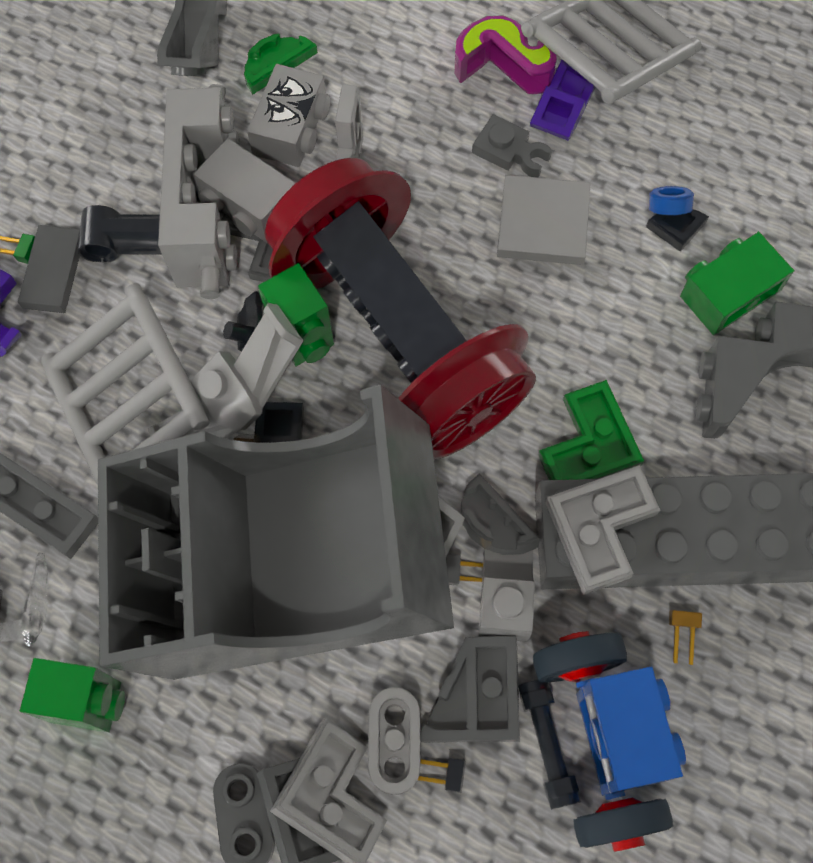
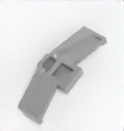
[148,303,303,438]

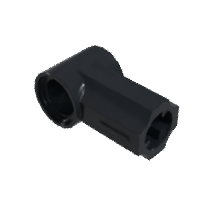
[77,205,162,262]

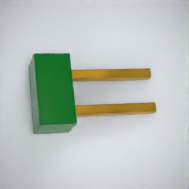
[0,234,35,264]

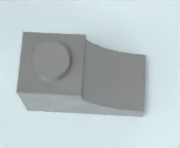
[478,549,535,642]

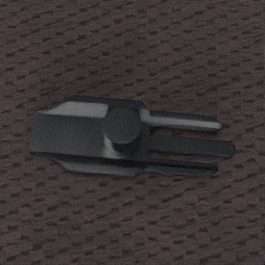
[223,291,264,352]

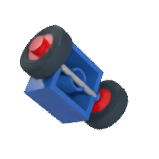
[533,631,686,852]

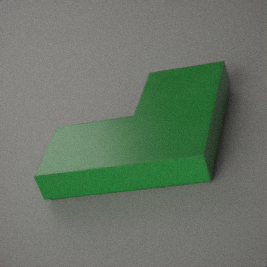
[538,380,644,480]

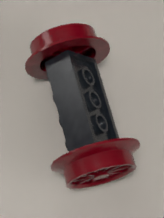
[265,158,536,460]

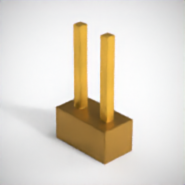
[669,610,702,665]

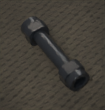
[518,680,581,810]

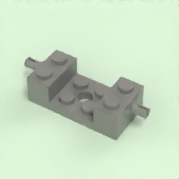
[158,84,240,299]

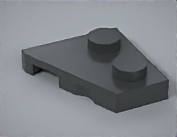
[420,636,520,743]

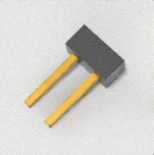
[446,554,483,586]

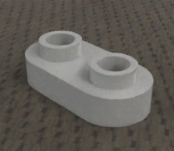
[368,687,420,795]

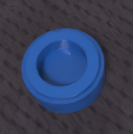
[649,186,694,215]

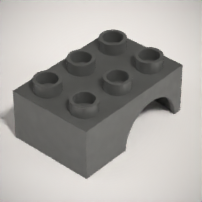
[98,384,454,680]

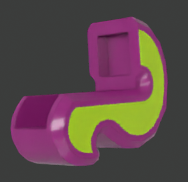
[454,15,557,94]

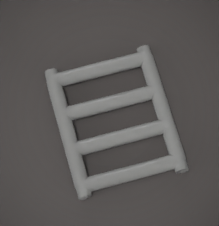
[521,0,702,104]
[41,283,210,485]

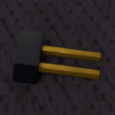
[418,758,466,793]

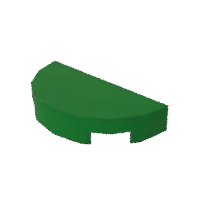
[244,34,318,95]

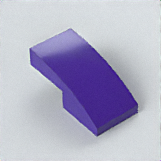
[530,59,596,141]

